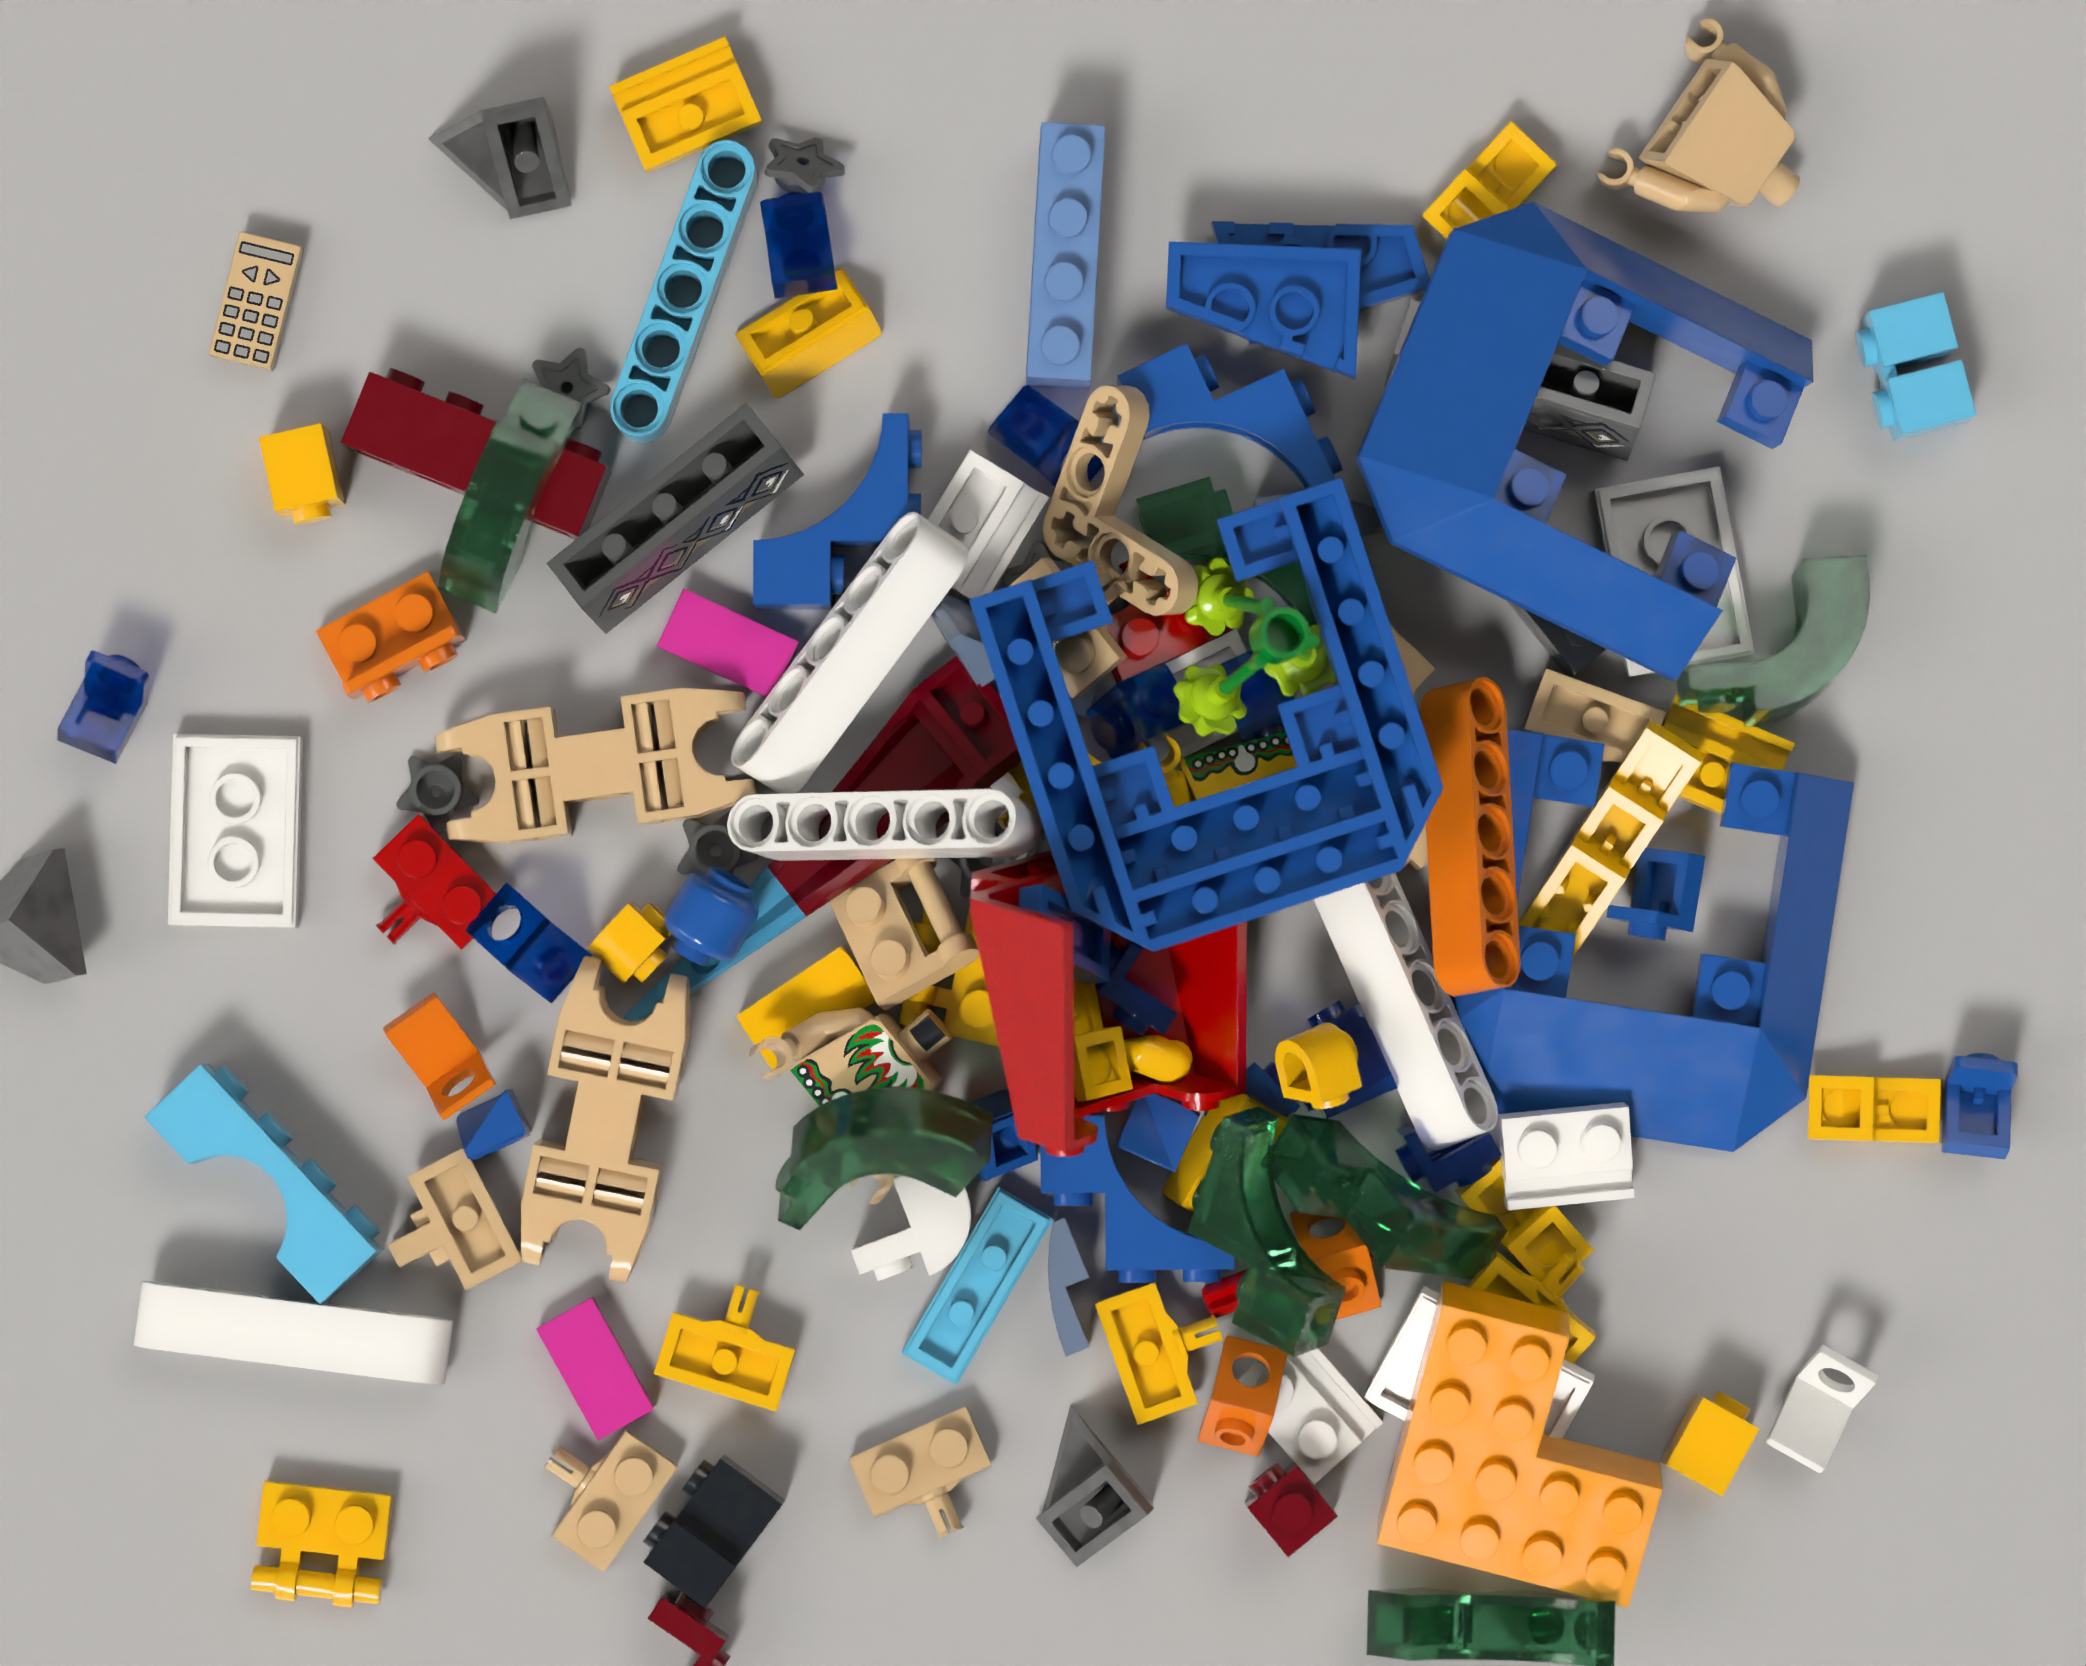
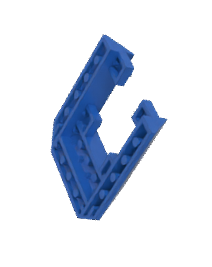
[1356,201,1814,681]
[969,477,1443,952]
[1449,729,1854,1152]

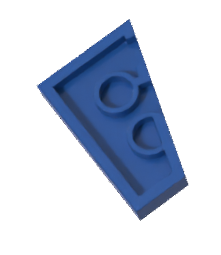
[1211,221,1430,345]
[1166,241,1361,380]

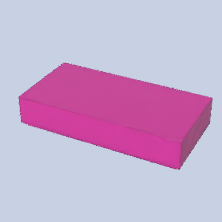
[657,588,800,697]
[536,1297,655,1441]

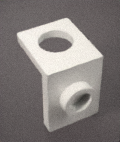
[1766,1345,1879,1473]

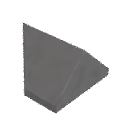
[429,96,571,219]
[0,848,87,984]
[1036,1404,1154,1567]

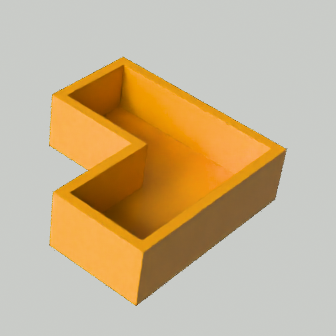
[1377,1281,1662,1608]

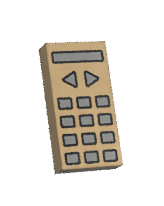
[209,231,304,372]

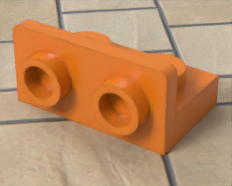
[316,571,466,703]

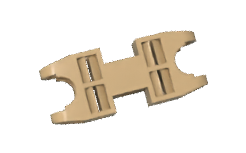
[434,688,758,844]
[521,956,690,1283]

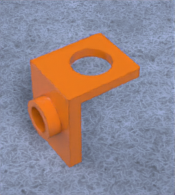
[383,993,496,1120]
[1289,1196,1381,1324]
[1198,1335,1288,1457]

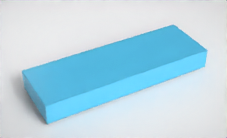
[902,1187,1053,1385]

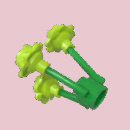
[1173,557,1336,736]

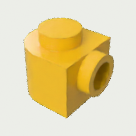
[587,901,671,984]
[1275,1022,1362,1109]

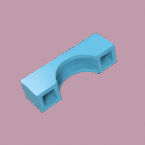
[144,1064,384,1304]

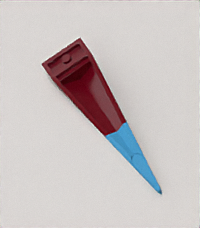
[623,656,1022,1021]

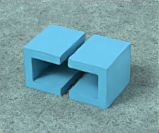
[1855,292,1977,442]

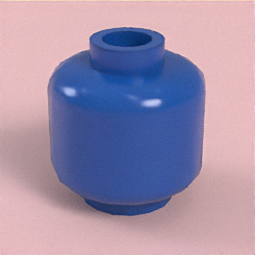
[664,866,759,966]

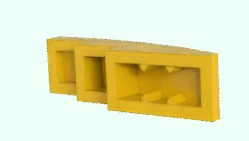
[1518,720,1705,958]

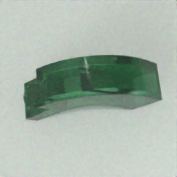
[438,378,582,614]
[1676,555,1870,727]
[775,1087,993,1231]

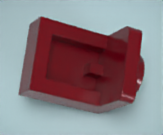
[647,1592,731,1666]

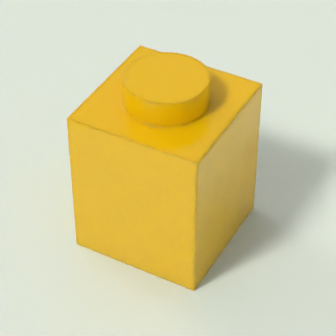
[259,423,345,525]
[1659,1391,1760,1497]

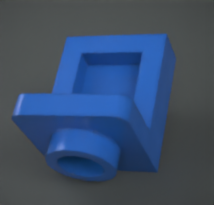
[1606,848,1706,941]
[1941,1053,2018,1159]

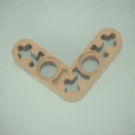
[1042,385,1198,616]

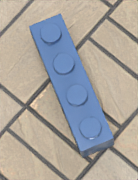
[1026,122,1105,390]

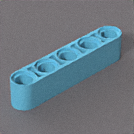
[610,140,758,444]

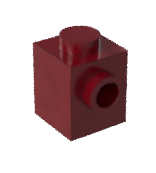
[1245,1462,1338,1557]

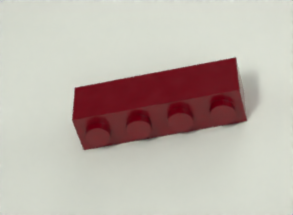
[341,368,612,540]

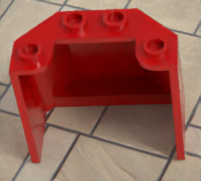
[970,850,1247,1157]

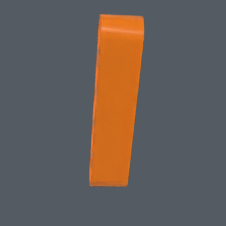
[1420,677,1521,997]

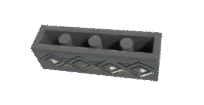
[1384,299,1656,461]
[546,403,804,634]

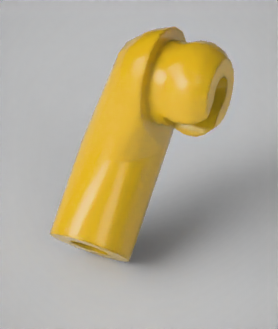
[1124,1035,1193,1083]

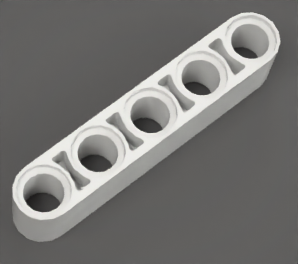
[731,512,968,794]
[727,789,1042,861]
[1314,873,1498,1151]
[134,1281,453,1384]

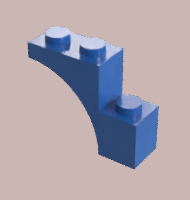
[1117,343,1343,489]
[753,413,922,610]
[1040,1115,1235,1283]

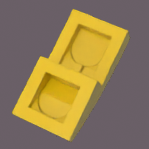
[1422,121,1559,239]
[1073,978,1133,1102]
[1808,1075,1943,1143]
[1454,1150,1594,1280]

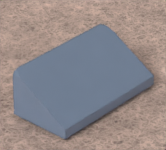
[931,593,995,687]

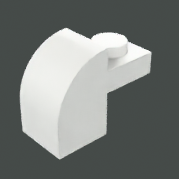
[851,1156,972,1281]

